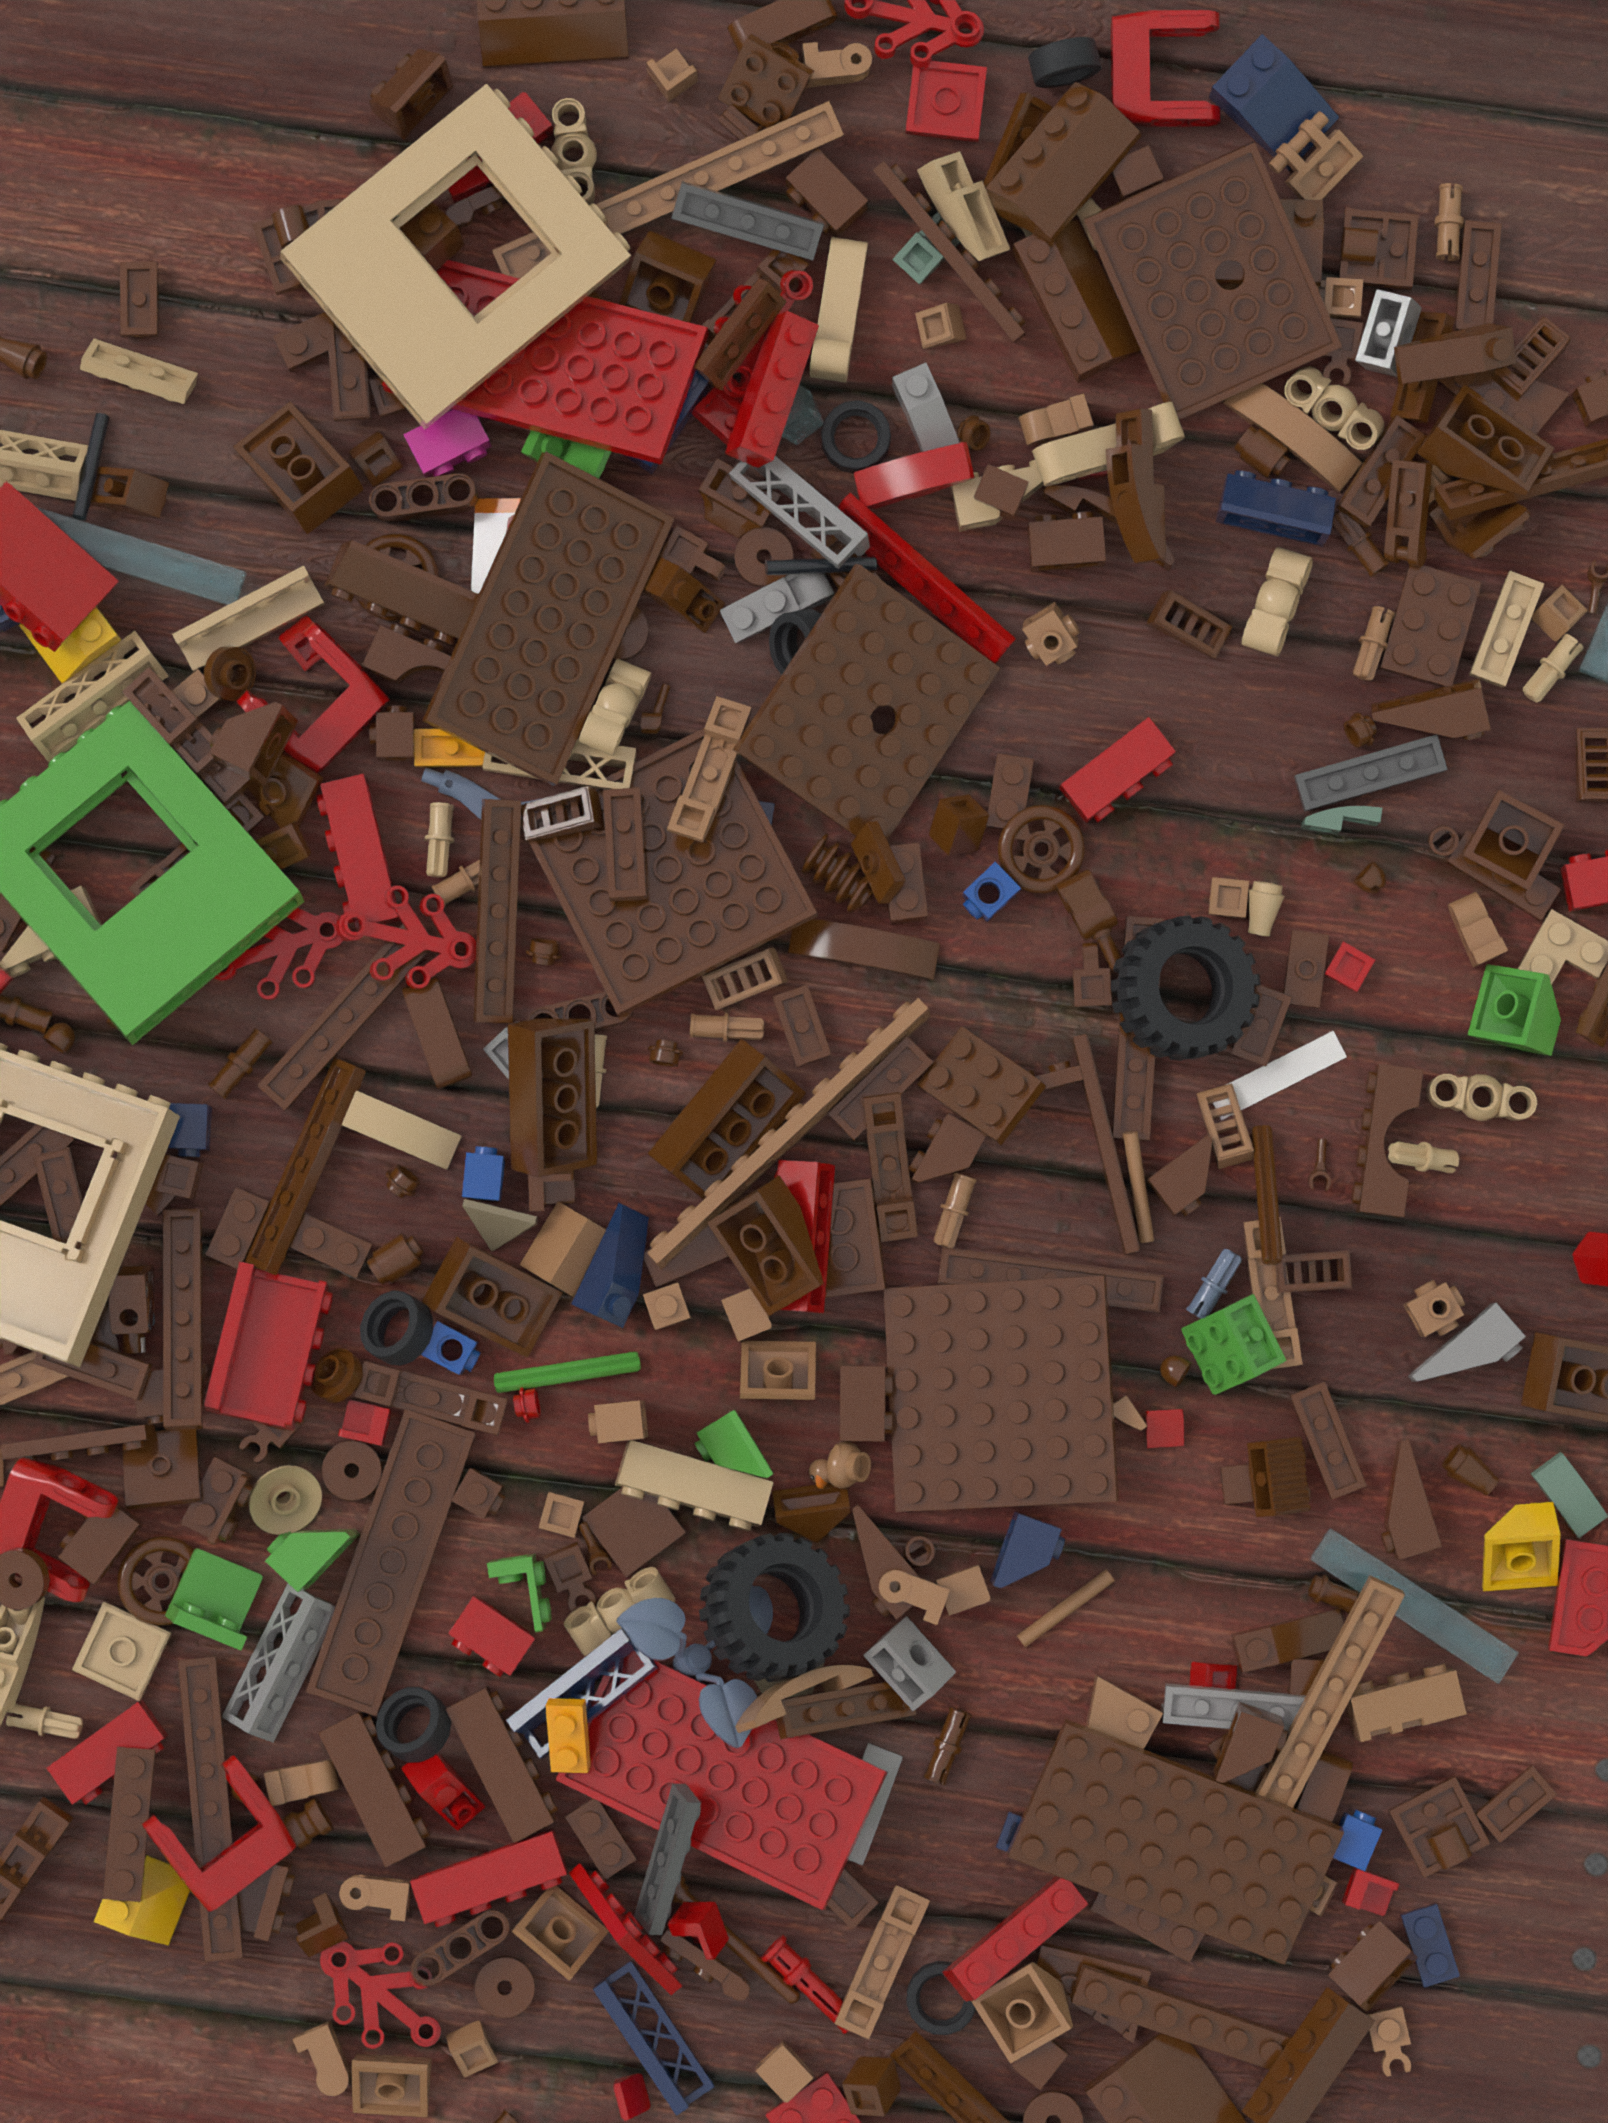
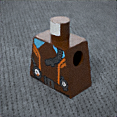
[108,1265,155,1354]

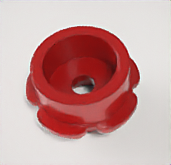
[513,1387,541,1423]

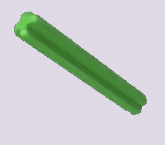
[494,1352,641,1393]

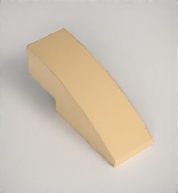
[917,151,1010,261]
[342,1091,462,1170]

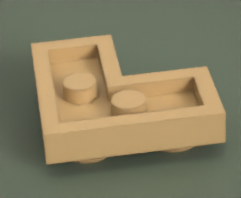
[1517,909,1608,985]

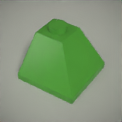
[1468,964,1561,1056]
[694,1410,774,1478]

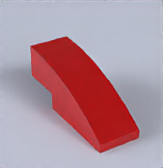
[854,442,975,509]

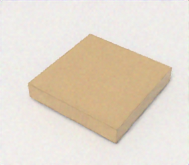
[72,1601,173,1701]

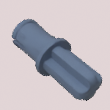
[1186,1249,1242,1319]

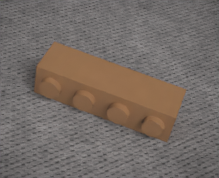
[588,1400,648,1443]

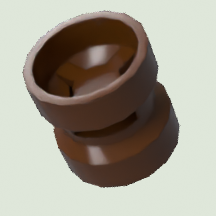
[282,1798,334,1849]

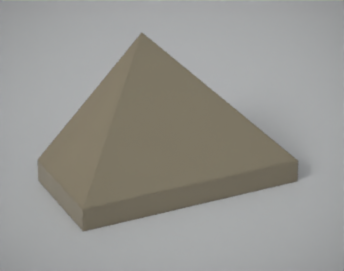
[463,1199,538,1252]

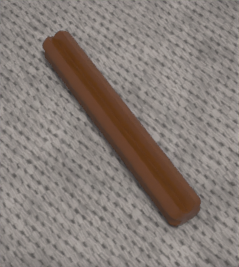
[1252,1125,1282,1265]

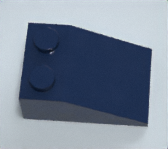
[1209,34,1339,171]

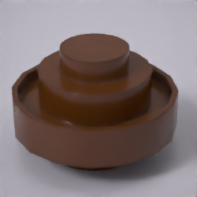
[204,645,256,701]
[311,1348,362,1403]

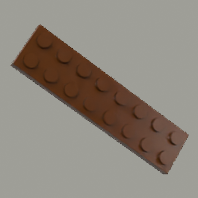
[306,1408,476,1717]

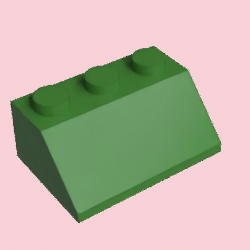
[265,1529,360,1592]

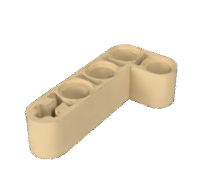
[810,237,868,383]
[1032,402,1185,486]

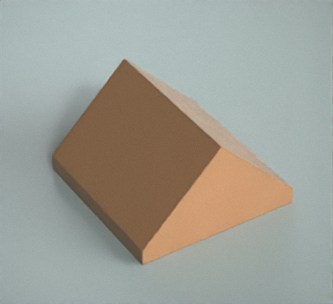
[520,1202,606,1297]
[740,1341,816,1400]
[512,1886,609,1981]
[971,1962,1073,2064]
[352,2053,432,2117]

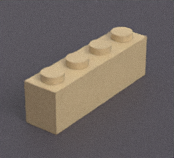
[615,1440,773,1531]

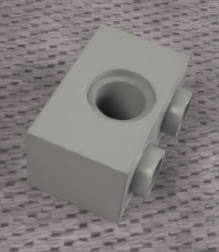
[1355,289,1422,377]
[863,1616,956,1711]

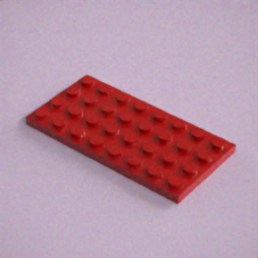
[382,260,709,465]
[556,1650,888,1910]

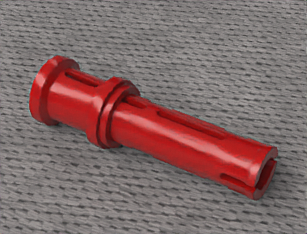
[760,1934,848,2034]

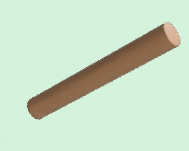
[1123,1131,1154,1243]
[1017,1569,1115,1648]

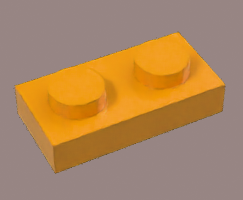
[414,729,485,767]
[545,1698,591,1773]

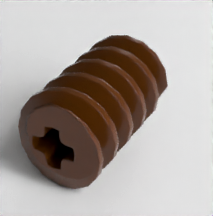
[801,833,874,913]

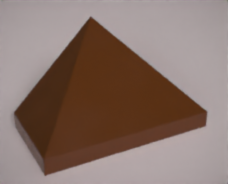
[772,1483,851,1543]

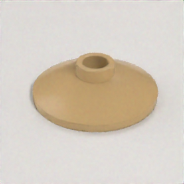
[249,1465,322,1535]

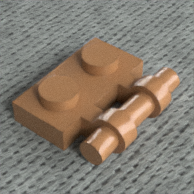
[1268,111,1363,200]

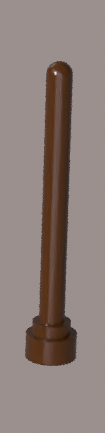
[672,1875,800,2004]

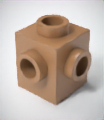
[1022,602,1080,666]
[1403,1280,1465,1337]

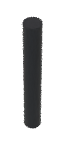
[72,413,110,521]
[765,557,877,575]

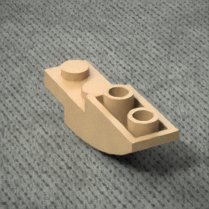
[0,1597,45,1726]

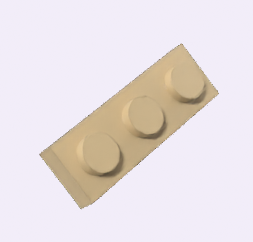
[80,339,198,404]
[1469,571,1544,688]

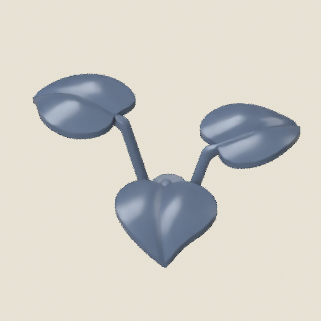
[616,1585,773,1749]

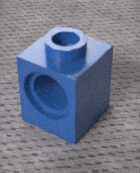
[962,862,1021,922]
[462,1146,506,1202]
[421,1321,481,1375]
[1333,1809,1382,1871]

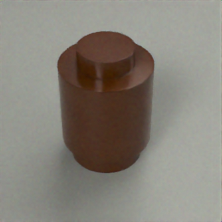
[1234,426,1291,479]
[367,1233,425,1285]

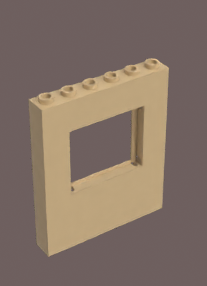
[280,84,631,430]
[0,1043,180,1368]

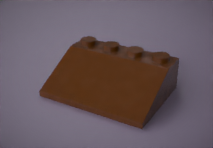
[1083,2032,1247,2123]

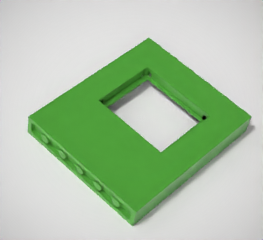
[0,701,304,1046]

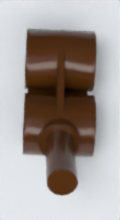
[1055,869,1122,971]

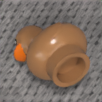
[809,1441,871,1489]

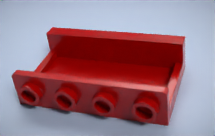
[0,481,119,652]
[204,1262,333,1431]

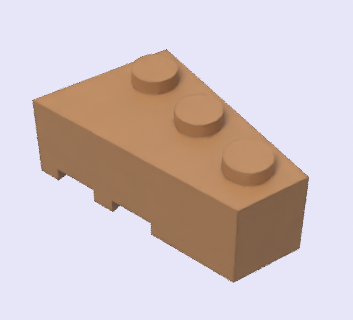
[1346,1663,1467,1742]
[1086,1674,1163,1749]

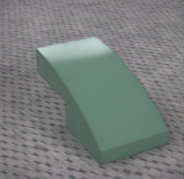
[892,212,961,284]
[1301,806,1382,835]
[1531,1452,1608,1538]

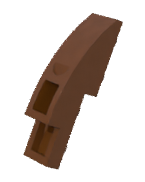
[1106,408,1166,564]

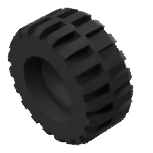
[1110,915,1261,1061]
[699,1533,850,1682]

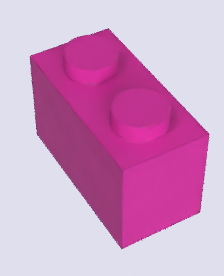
[403,410,492,478]

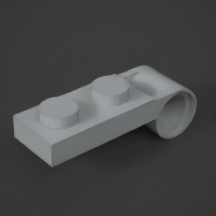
[720,573,835,644]

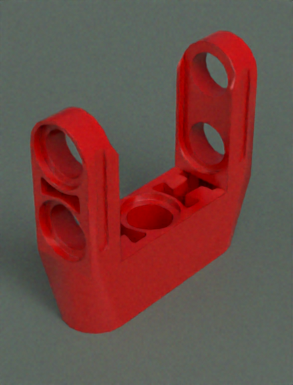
[1111,10,1221,127]
[237,621,390,774]
[0,1457,118,1602]
[142,1755,297,1912]

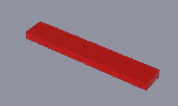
[837,493,1016,664]

